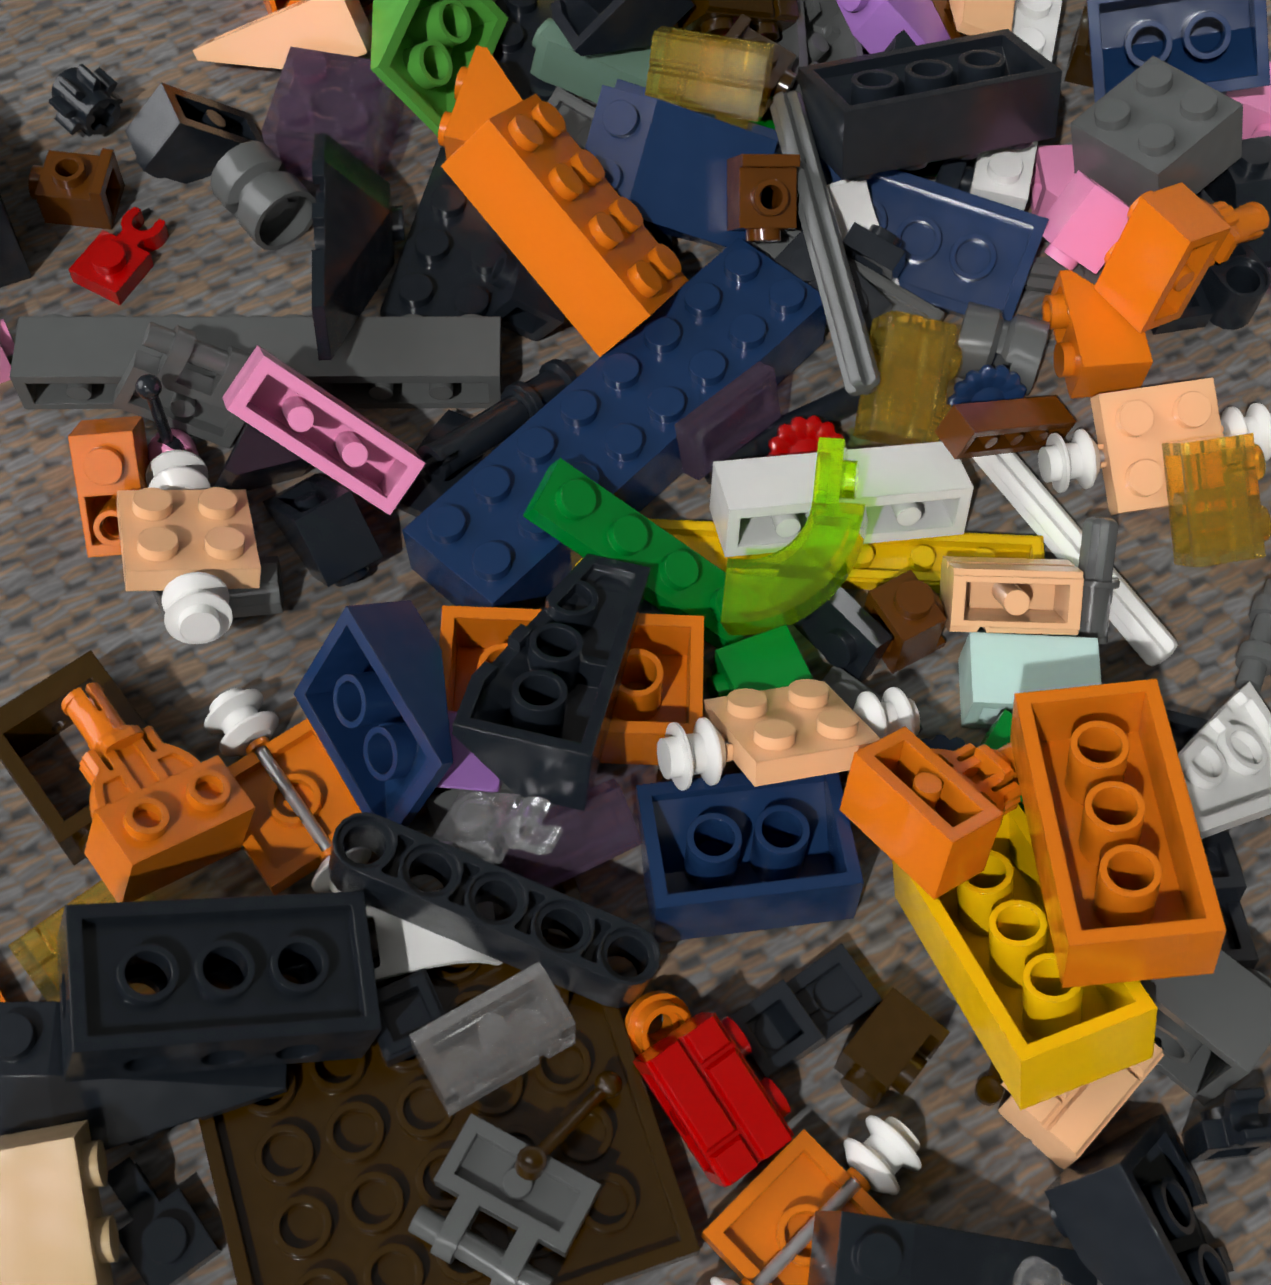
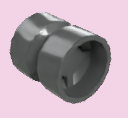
[210,140,316,251]
[948,301,1050,396]

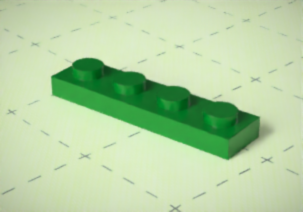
[523,458,762,649]

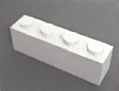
[709,441,974,557]

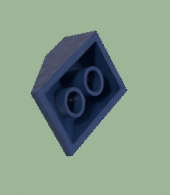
[585,85,779,249]
[293,600,453,827]

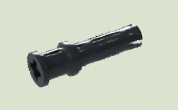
[418,359,577,482]

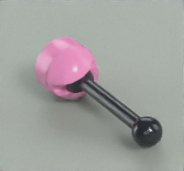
[136,374,199,462]

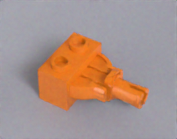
[1094,182,1270,333]
[61,682,256,902]
[839,726,1021,900]

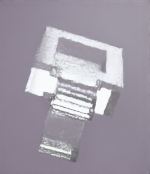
[432,791,563,864]

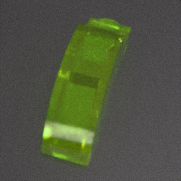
[721,437,868,635]

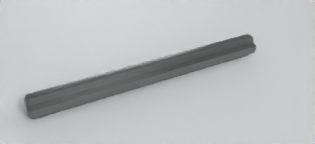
[770,90,881,396]

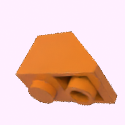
[438,45,523,160]
[1042,270,1153,399]
[68,416,150,558]

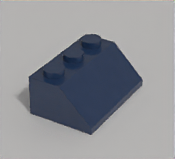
[1086,0,1270,103]
[636,772,864,943]

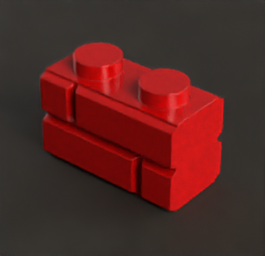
[632,1012,795,1188]

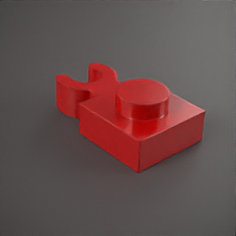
[68,206,169,306]

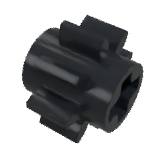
[49,64,123,137]

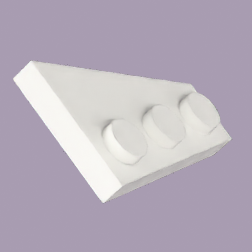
[1178,681,1271,839]

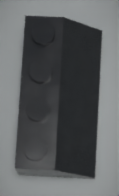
[798,29,1062,181]

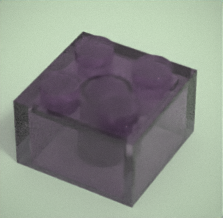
[261,46,404,182]

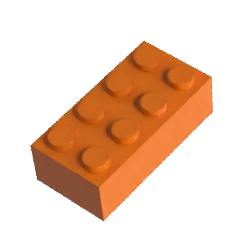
[441,94,688,357]
[439,605,704,765]
[1010,679,1226,988]

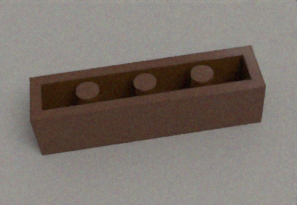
[934,395,1076,459]

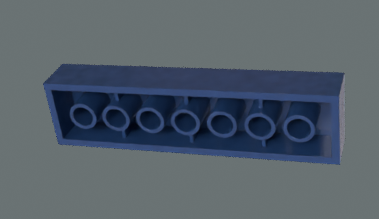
[402,237,826,609]

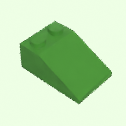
[370,0,508,137]

